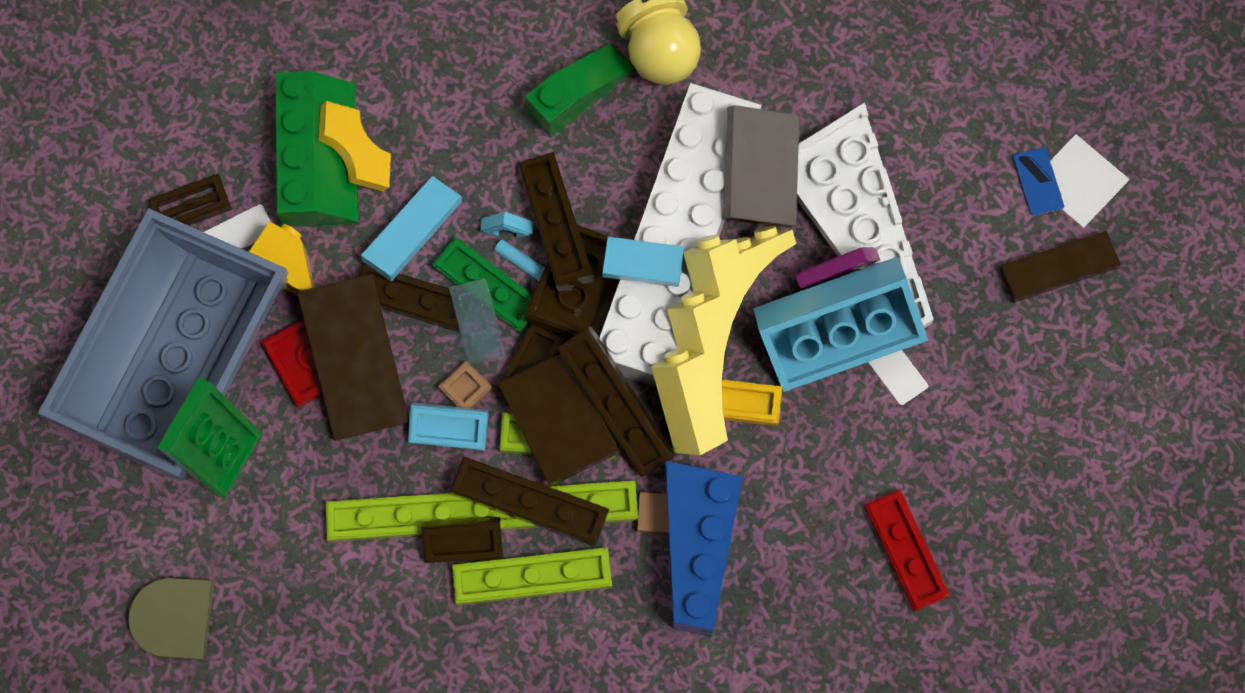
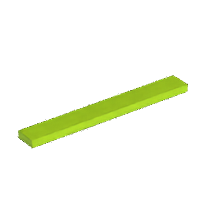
[326,481,638,542]

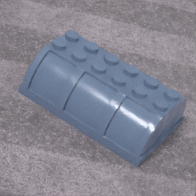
[38,208,288,480]

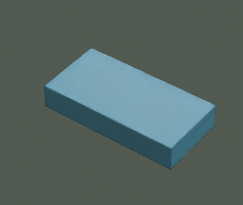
[602,237,684,287]
[408,402,489,450]

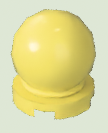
[616,0,701,85]

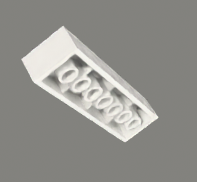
[600,83,761,387]

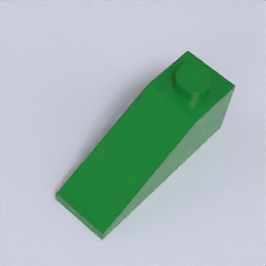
[525,44,634,138]

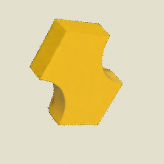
[319,101,391,191]

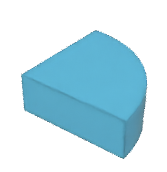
[480,211,534,237]

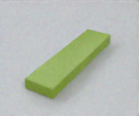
[452,548,612,605]

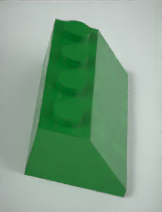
[276,71,358,227]

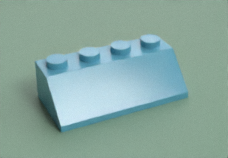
[753,256,929,392]

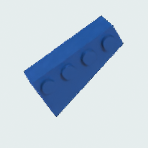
[665,461,743,637]

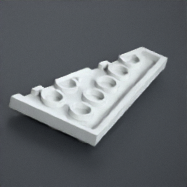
[797,103,934,328]

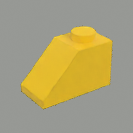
[249,221,315,297]

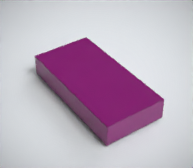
[796,247,880,288]

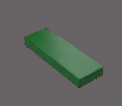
[432,237,533,334]

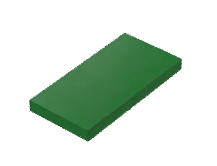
[157,377,262,499]

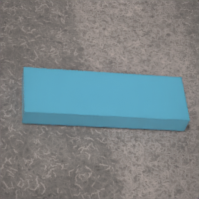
[361,176,462,282]

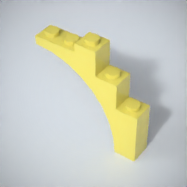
[651,225,796,455]

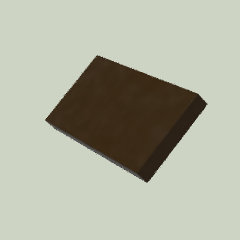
[297,273,410,441]

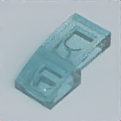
[449,278,506,365]

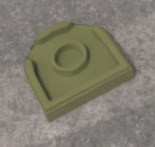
[129,578,214,661]

